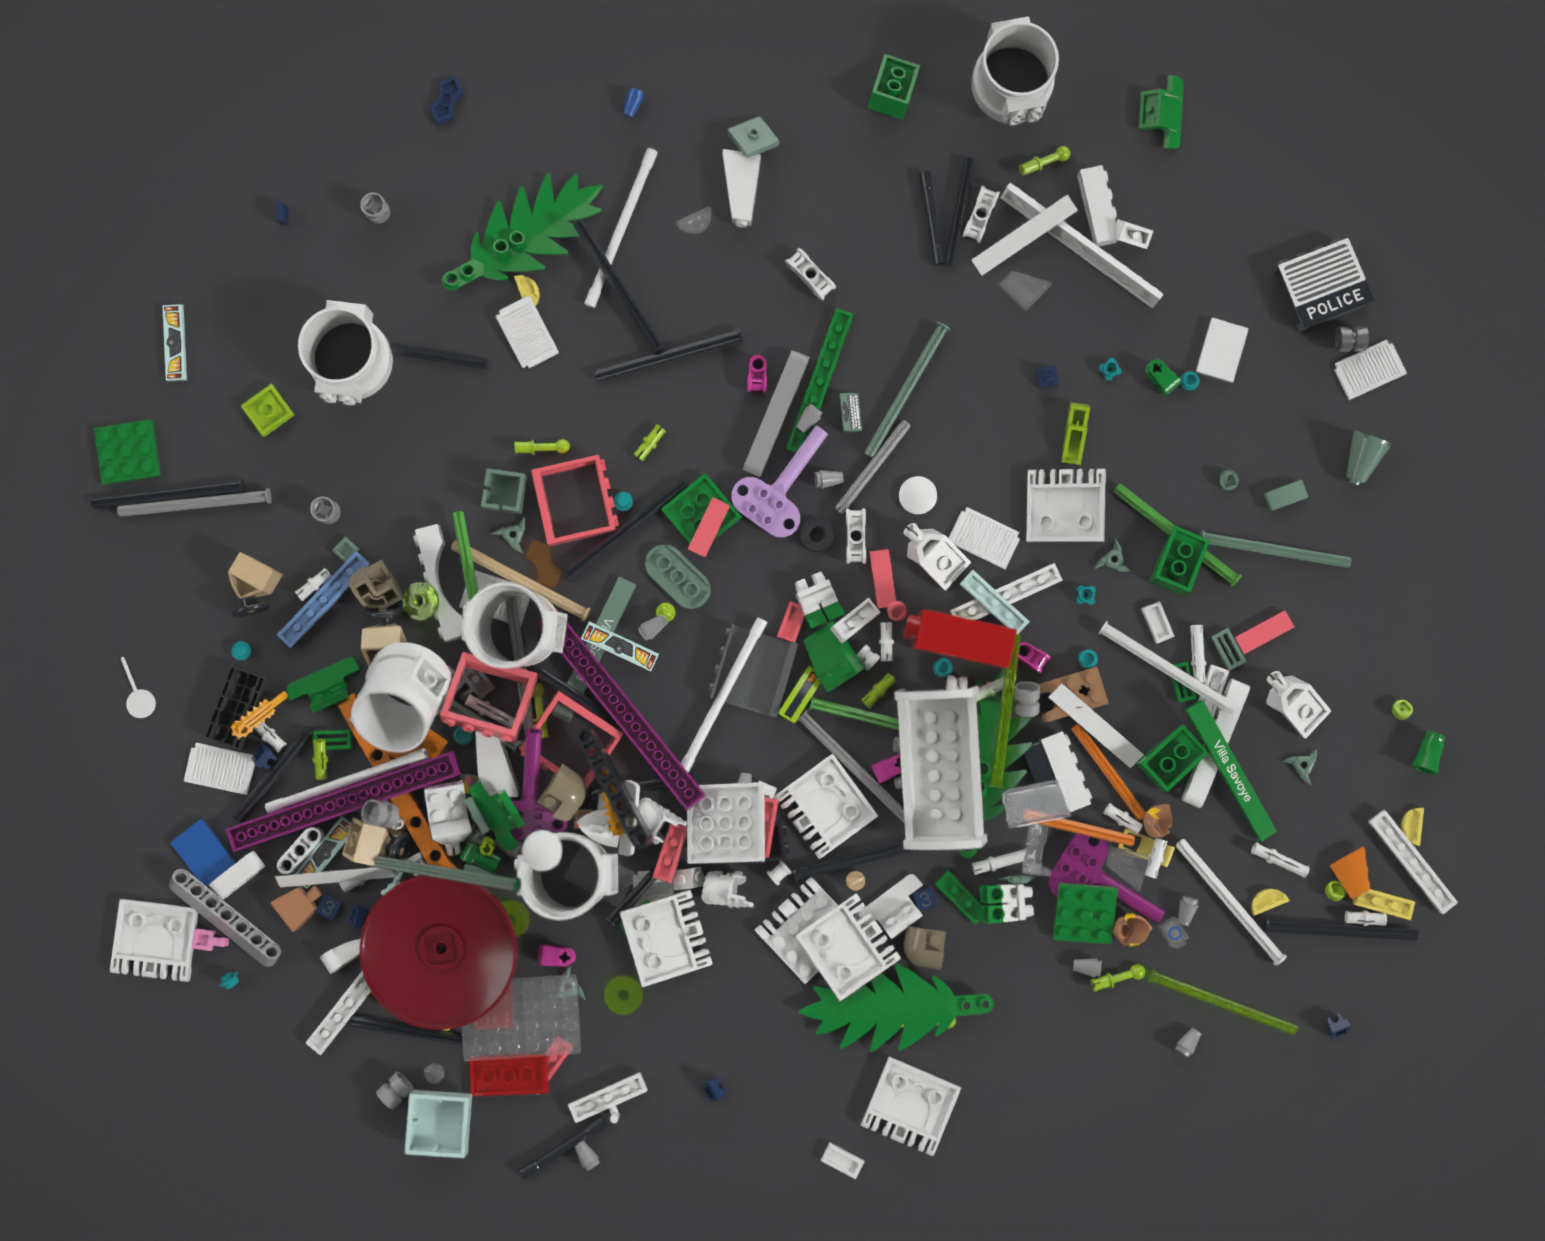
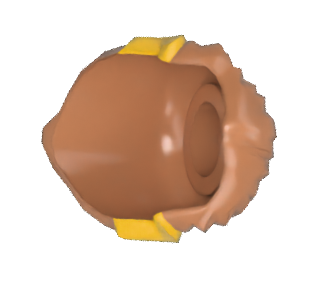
[1143,804,1173,838]
[1113,913,1152,947]

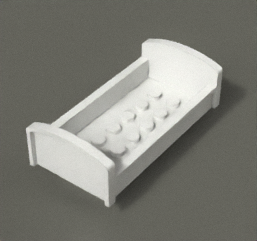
[894,686,987,850]

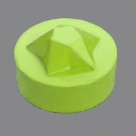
[656,603,676,622]
[1392,700,1413,720]
[1325,881,1346,901]

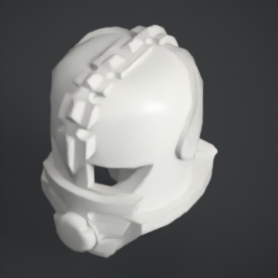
[638,798,687,844]
[701,871,753,908]

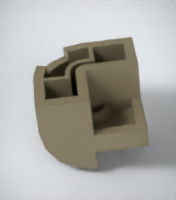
[349,559,403,610]
[538,764,587,821]
[903,925,946,970]

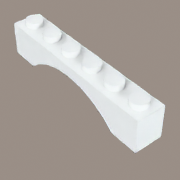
[414,524,464,642]

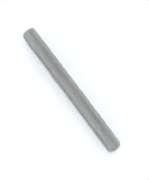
[835,420,911,514]

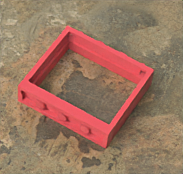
[531,455,619,546]
[440,652,537,743]
[519,690,623,790]

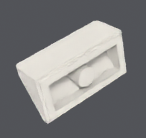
[1116,219,1153,249]

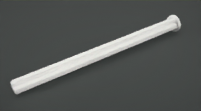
[1098,621,1237,714]
[1176,839,1287,966]

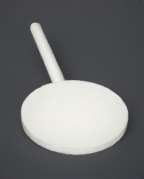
[121,657,156,718]

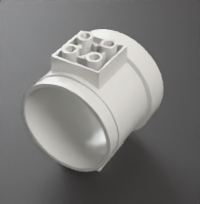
[972,17,1059,126]
[298,300,393,406]
[460,582,568,669]
[349,642,452,752]
[514,832,618,920]

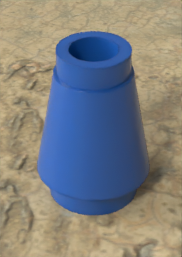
[623,87,644,118]

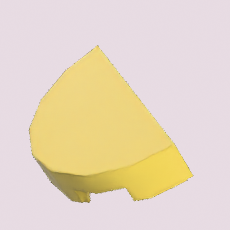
[514,275,540,306]
[1401,808,1424,846]
[1251,888,1290,916]

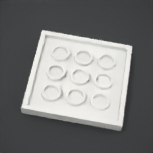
[687,783,765,864]

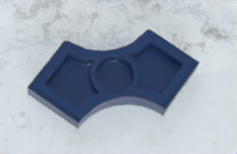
[429,75,464,126]

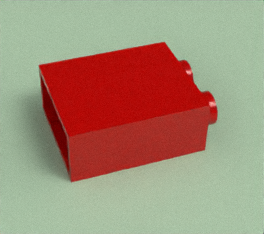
[903,609,1017,668]

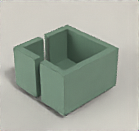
[481,468,528,514]

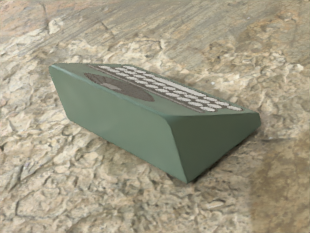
[839,393,862,433]

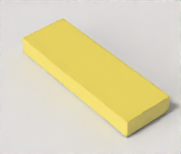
[1353,889,1415,920]

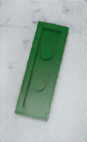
[934,870,982,925]

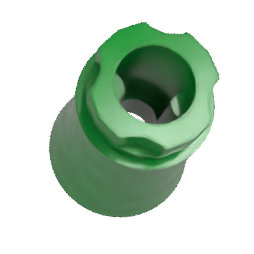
[1411,731,1445,775]

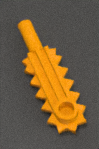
[231,691,289,739]
[601,770,626,838]

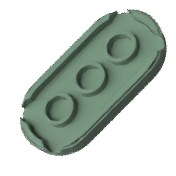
[645,545,711,609]

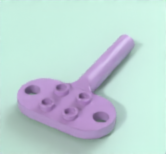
[732,425,828,537]

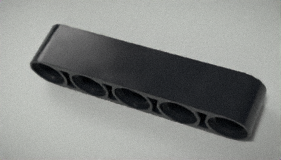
[1022,738,1071,833]

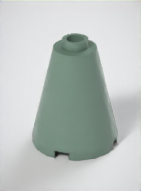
[1346,430,1391,486]

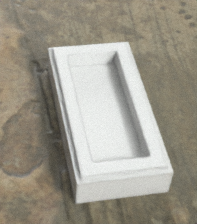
[1141,601,1175,644]
[821,1142,864,1179]

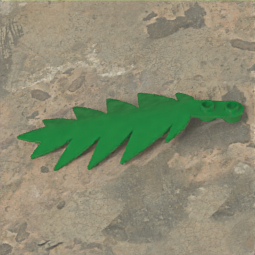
[442,173,603,290]
[958,669,1033,858]
[799,963,994,1052]

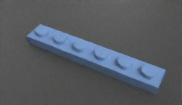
[277,551,371,648]

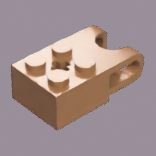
[1038,667,1109,722]

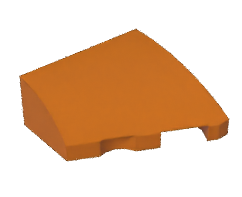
[1330,847,1370,900]

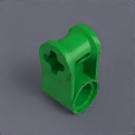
[1145,359,1181,396]

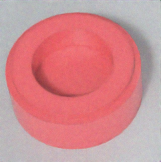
[887,601,907,621]

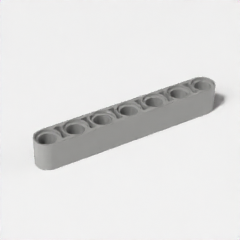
[743,350,810,477]
[169,869,281,967]

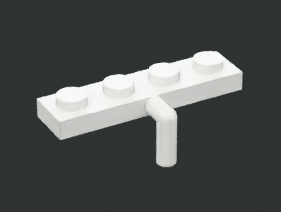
[568,1072,648,1123]

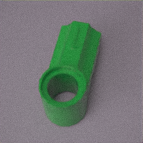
[460,840,502,874]

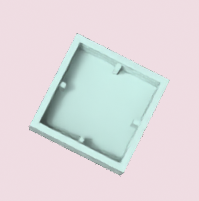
[405,1090,472,1158]

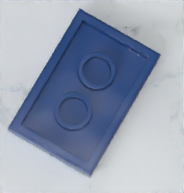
[170,819,237,888]

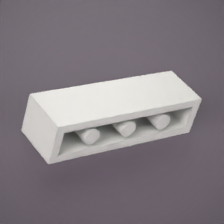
[1077,165,1118,247]
[1039,732,1092,812]

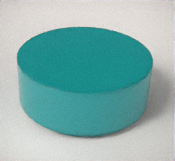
[1078,649,1098,669]

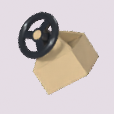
[228,552,283,617]
[361,605,407,667]
[342,818,412,866]

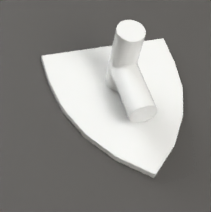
[576,809,619,847]

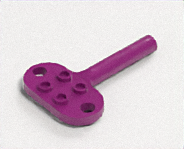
[510,728,568,840]
[1048,833,1165,924]

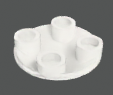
[899,476,937,514]
[523,831,562,871]

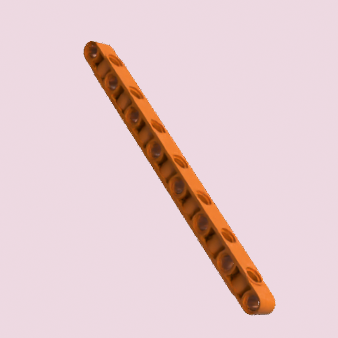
[337,693,457,869]

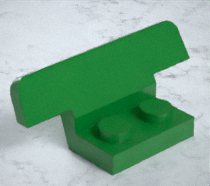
[1139,75,1184,150]
[287,657,360,713]
[469,780,525,851]

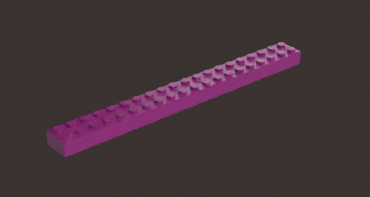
[537,609,707,811]
[226,751,461,852]

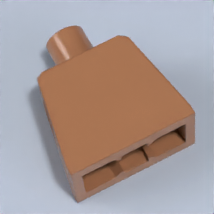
[271,886,322,932]

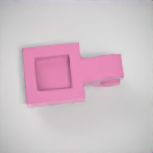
[191,928,229,951]

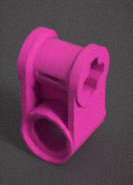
[747,355,767,393]
[1013,642,1051,674]
[871,754,902,783]
[537,944,576,967]

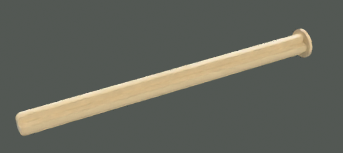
[451,540,590,622]

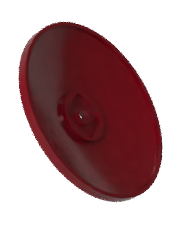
[360,875,518,1030]

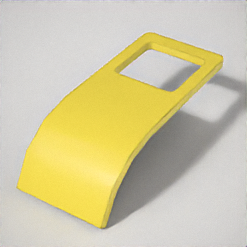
[1118,828,1175,867]

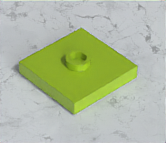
[241,384,295,437]

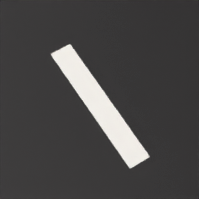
[972,195,1078,275]
[1049,684,1144,768]
[275,867,396,887]

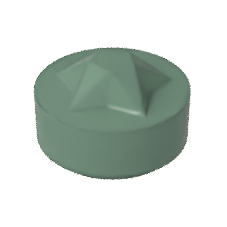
[1219,470,1239,490]

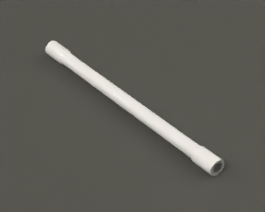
[584,148,658,308]
[681,617,768,773]
[265,748,429,814]

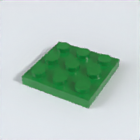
[94,419,161,485]
[661,473,742,544]
[1052,882,1118,944]

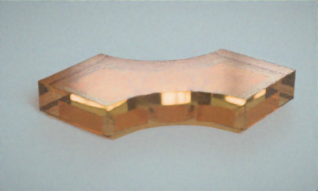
[526,540,562,589]

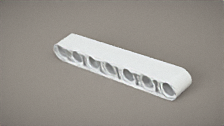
[1182,678,1250,808]

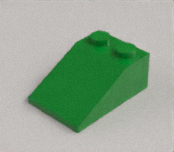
[867,54,920,120]
[1149,526,1210,596]
[803,620,865,693]
[1136,724,1209,792]

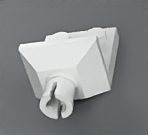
[903,523,971,590]
[1266,671,1331,739]
[424,780,472,856]

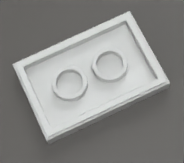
[1195,318,1249,383]

